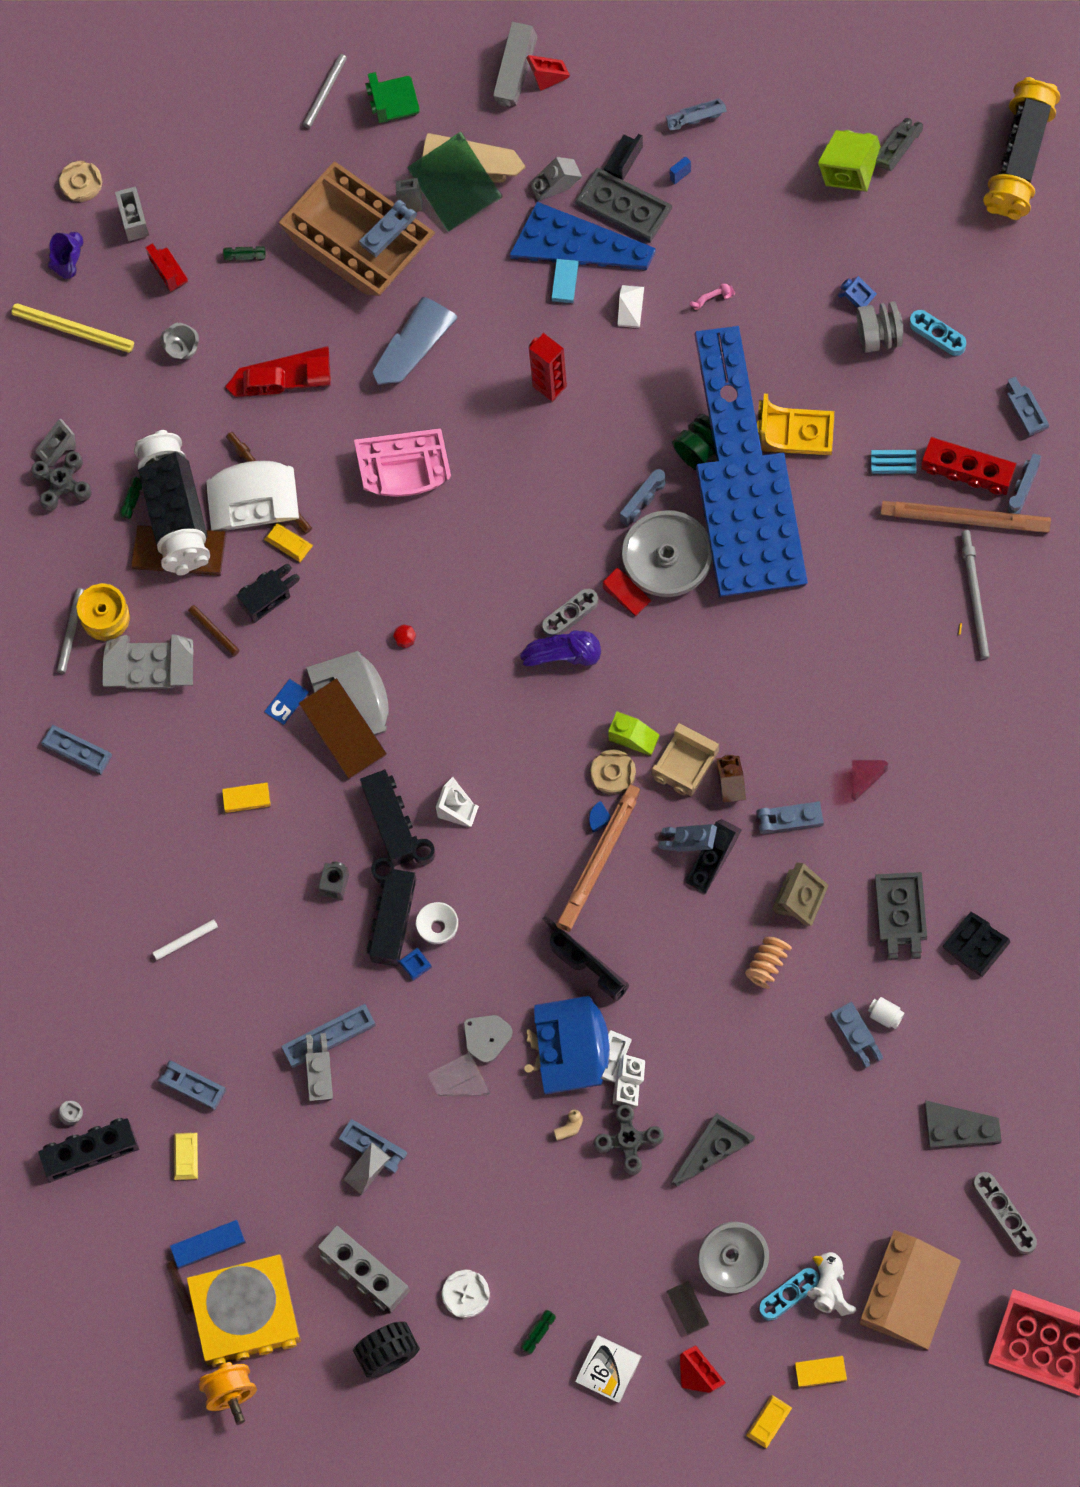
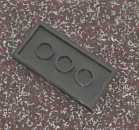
[575,167,672,242]

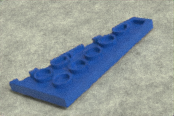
[510,202,656,270]

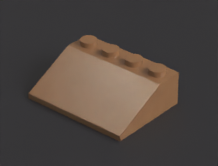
[860,1230,961,1350]

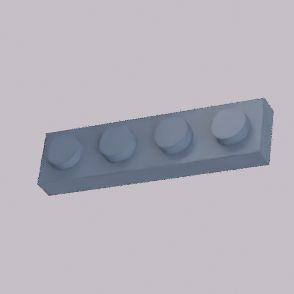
[281,1004,376,1068]

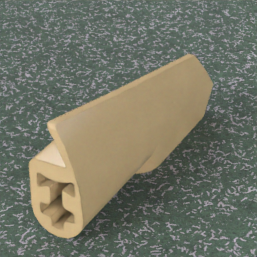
[422,133,525,183]

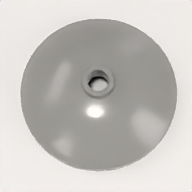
[698,1221,769,1293]

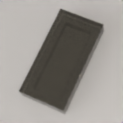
[667,1281,709,1335]

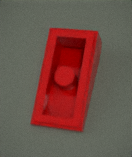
[602,568,651,617]

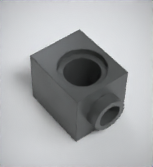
[396,178,423,213]
[318,862,349,900]

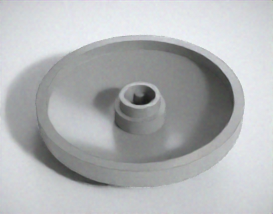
[622,510,712,597]

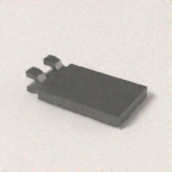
[875,872,927,960]

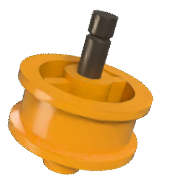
[198,1362,257,1425]

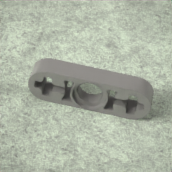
[543,589,598,637]

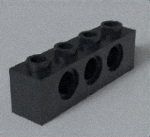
[38,1118,140,1183]

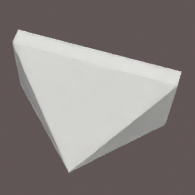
[618,285,644,328]

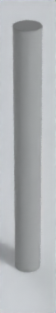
[303,54,347,129]
[57,588,84,674]

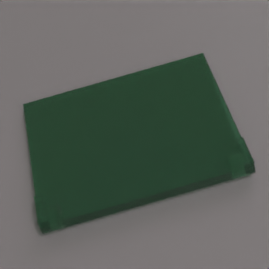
[407,132,503,232]

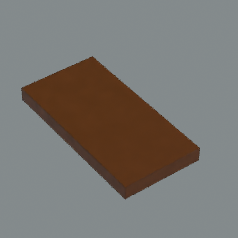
[132,525,226,576]
[299,678,387,779]

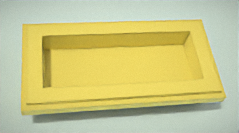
[174,1133,198,1180]

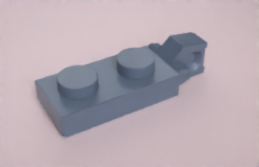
[665,98,727,130]
[1007,376,1049,437]

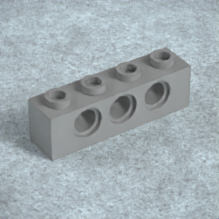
[318,1226,410,1313]

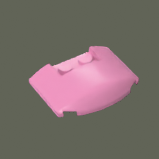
[354,428,451,496]

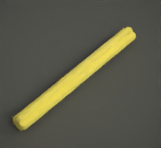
[11,303,134,353]

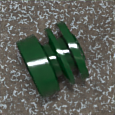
[672,414,717,471]

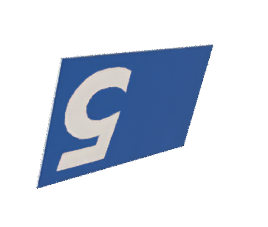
[264,679,309,725]

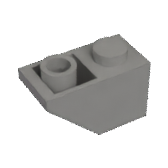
[530,157,582,201]

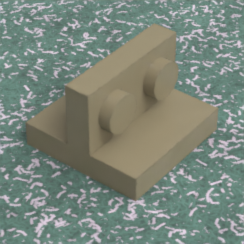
[772,862,829,926]

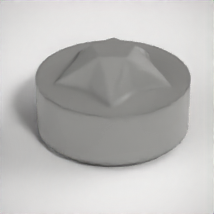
[58,1101,83,1125]

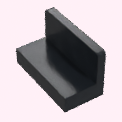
[604,133,643,180]

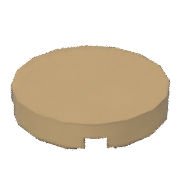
[59,161,103,202]
[590,749,636,795]

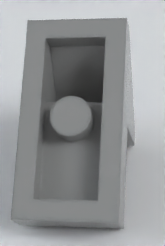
[35,419,76,466]

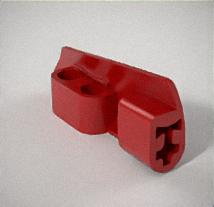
[225,346,331,397]

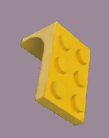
[757,393,835,455]

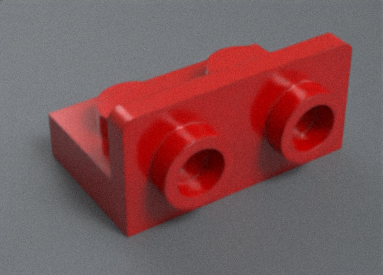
[145,243,188,292]

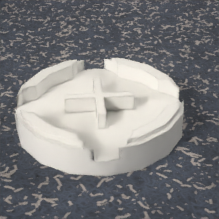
[442,1269,490,1319]

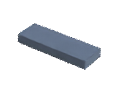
[41,724,112,775]

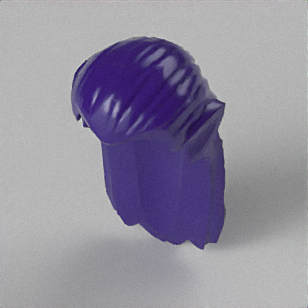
[520,630,601,666]

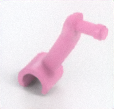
[689,284,735,310]

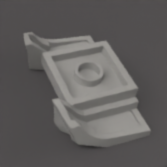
[103,634,193,689]

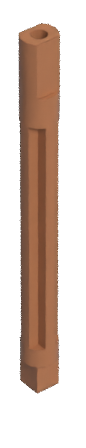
[881,501,1051,533]
[556,784,640,932]

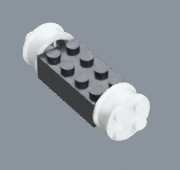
[134,430,210,575]

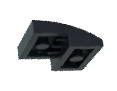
[943,911,1011,977]

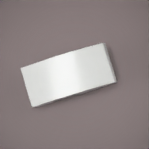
[613,1054,645,1109]

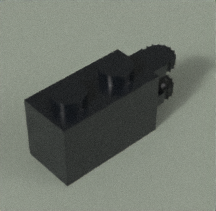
[236,564,300,623]

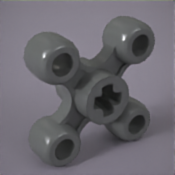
[31,451,92,511]
[594,1105,664,1175]

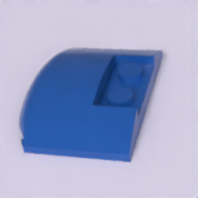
[534,996,610,1094]

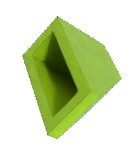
[608,711,660,756]

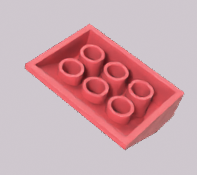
[988,1289,1080,1396]

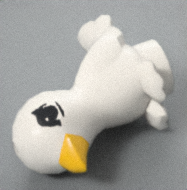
[807,1252,857,1316]

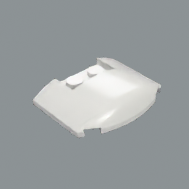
[206,461,299,531]

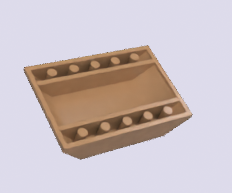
[279,161,435,296]

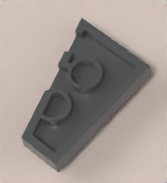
[925,1100,1002,1149]

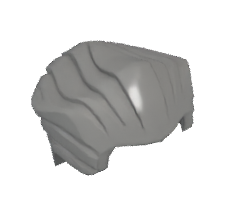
[160,322,199,359]

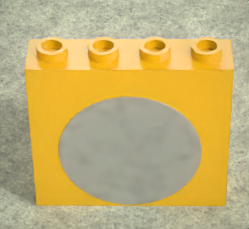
[187,1254,301,1367]

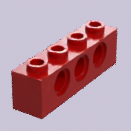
[529,333,567,402]
[921,437,1016,495]

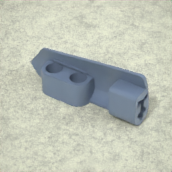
[372,297,457,385]

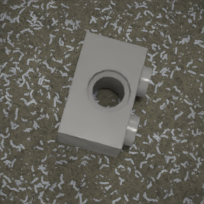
[115,186,149,241]

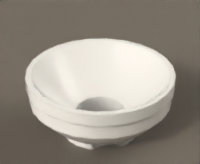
[416,902,458,944]

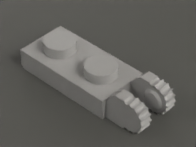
[305,1033,333,1101]

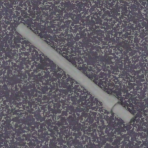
[961,530,990,660]

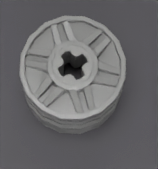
[856,301,903,353]

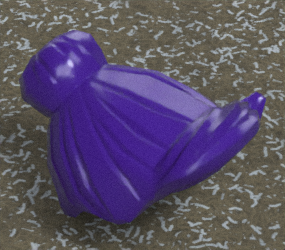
[48,232,84,279]

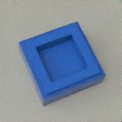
[670,157,691,184]
[399,948,432,981]

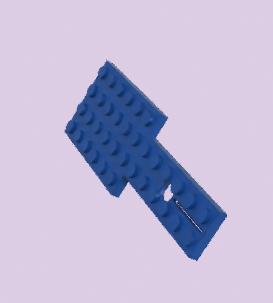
[694,326,808,597]

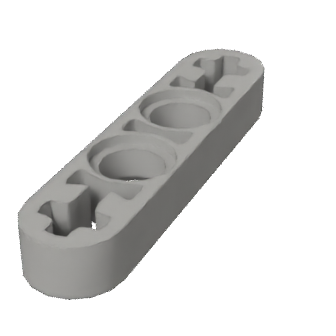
[973,1172,1037,1255]

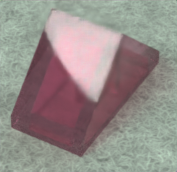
[851,760,888,801]

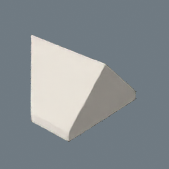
[436,777,479,827]

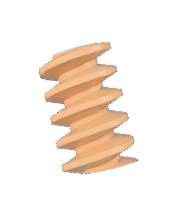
[745,937,792,989]

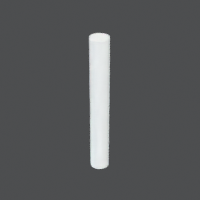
[153,919,218,960]

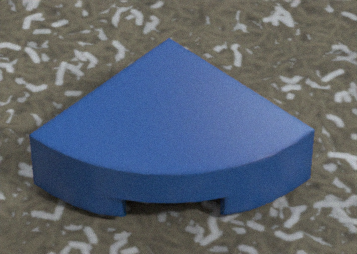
[589,801,611,833]

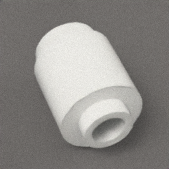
[868,997,905,1029]

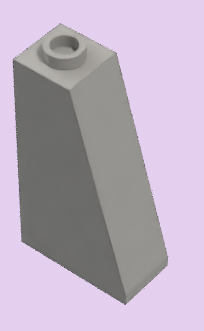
[493,22,538,107]

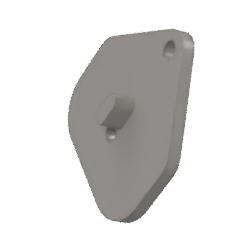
[464,1015,513,1063]

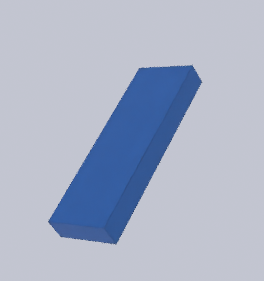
[170,1220,246,1269]

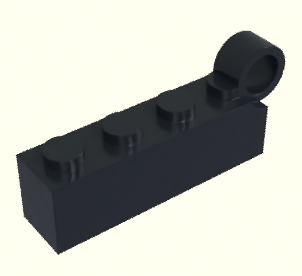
[360,769,435,867]
[367,858,417,967]

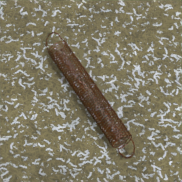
[165,1254,194,1320]

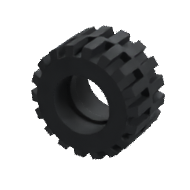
[353,1322,420,1378]

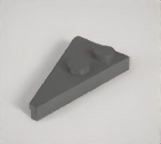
[672,1113,755,1187]

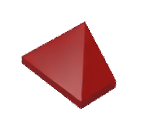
[526,55,570,91]
[680,1345,726,1393]

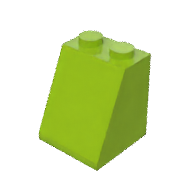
[818,130,881,192]

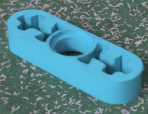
[910,310,966,356]
[760,1268,820,1321]

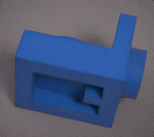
[838,276,877,307]

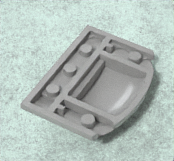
[306,651,389,736]

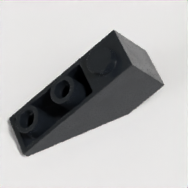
[685,819,742,893]

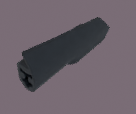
[543,916,629,1002]

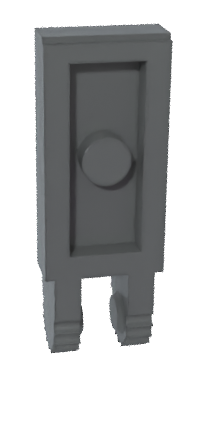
[875,118,923,171]

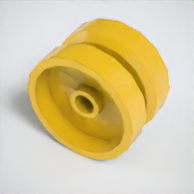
[76,583,130,641]

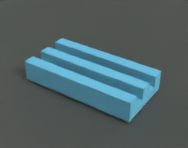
[871,450,917,474]

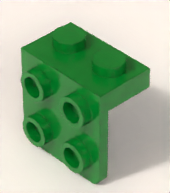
[365,72,420,123]

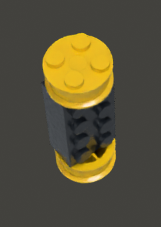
[983,77,1060,220]

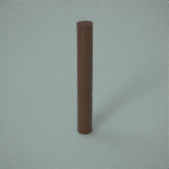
[188,605,240,656]

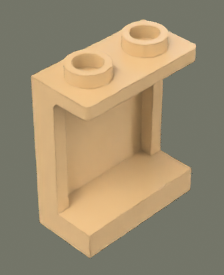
[652,723,719,797]

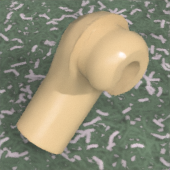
[553,1110,583,1141]

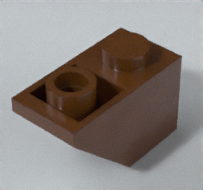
[716,755,746,803]

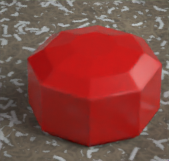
[393,624,416,648]

